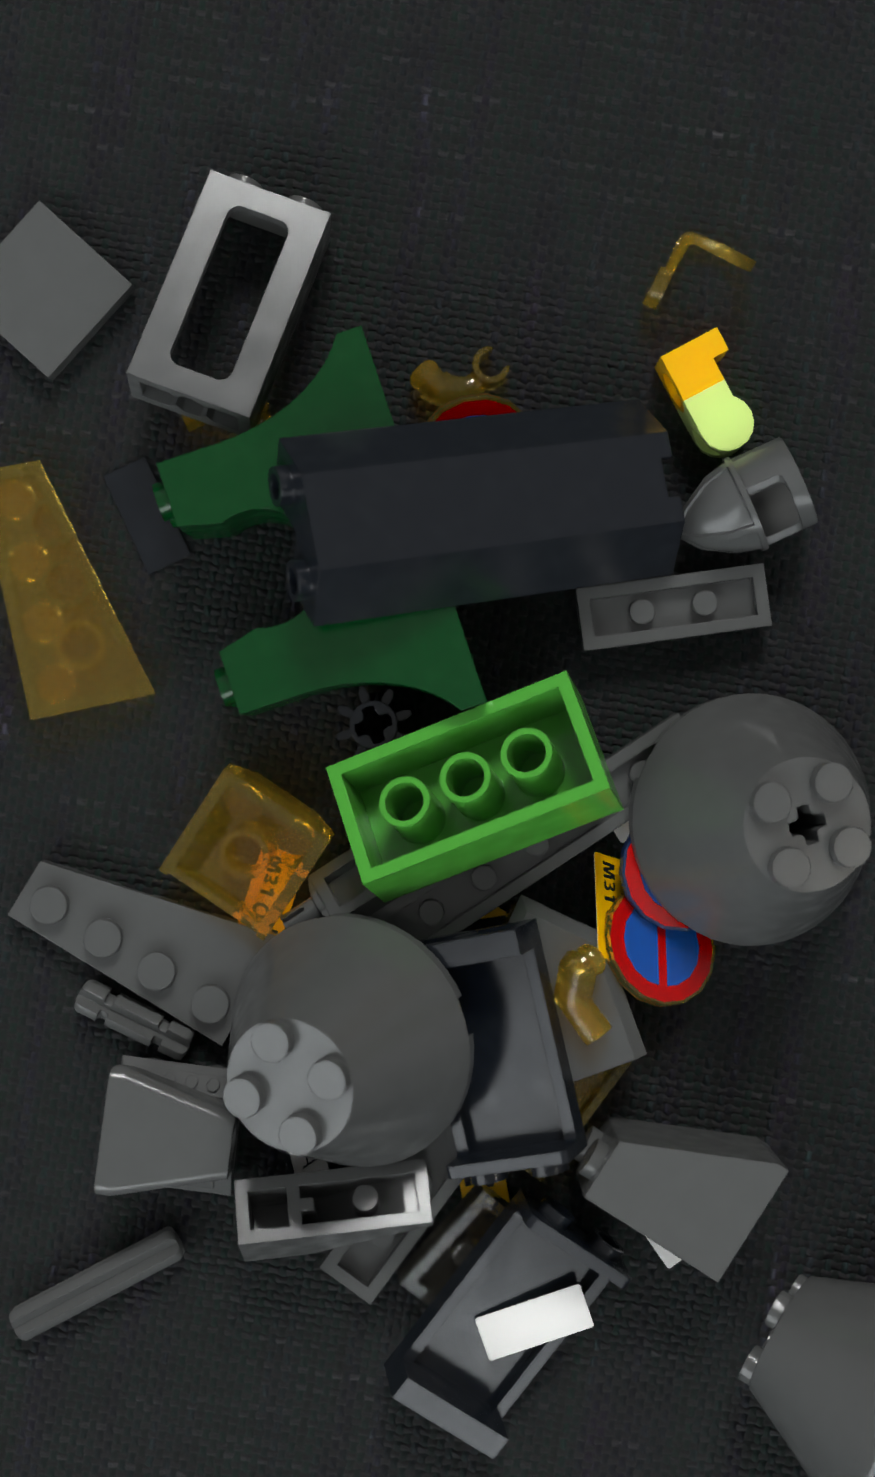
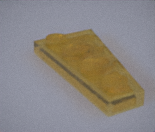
[0,460,156,721]

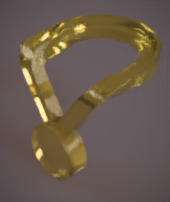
[642,231,757,310]

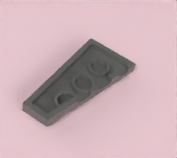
[7,860,279,1046]

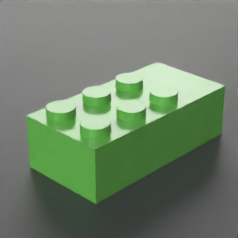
[326,671,623,903]

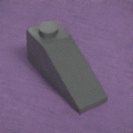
[234,1158,433,1262]

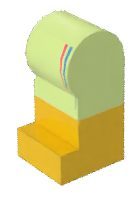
[654,327,754,458]

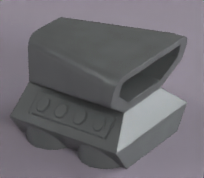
[94,1055,242,1196]

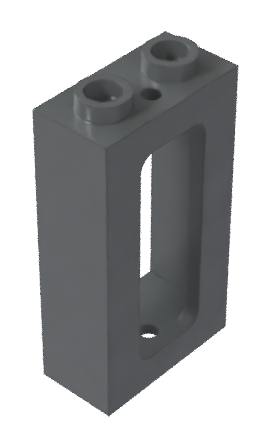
[126,170,331,435]

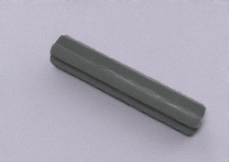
[9,1227,185,1341]

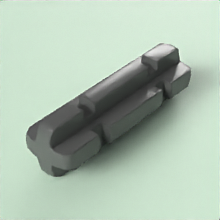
[74,980,195,1060]

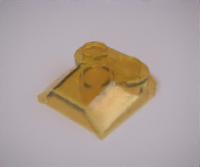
[159,763,335,941]

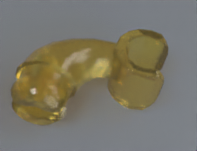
[410,346,510,407]

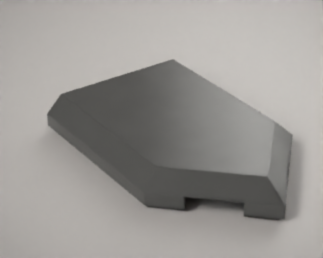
[508,894,647,1082]

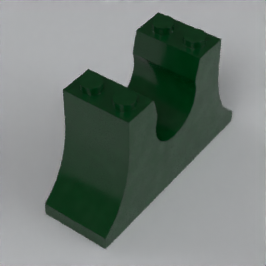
[152,326,487,716]

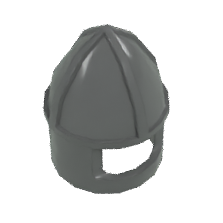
[681,437,818,554]

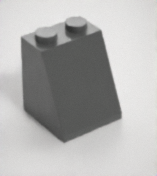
[574,1116,789,1282]

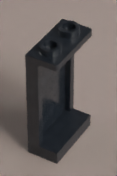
[419,918,588,1186]
[384,1188,632,1459]

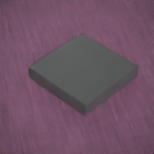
[0,201,136,382]

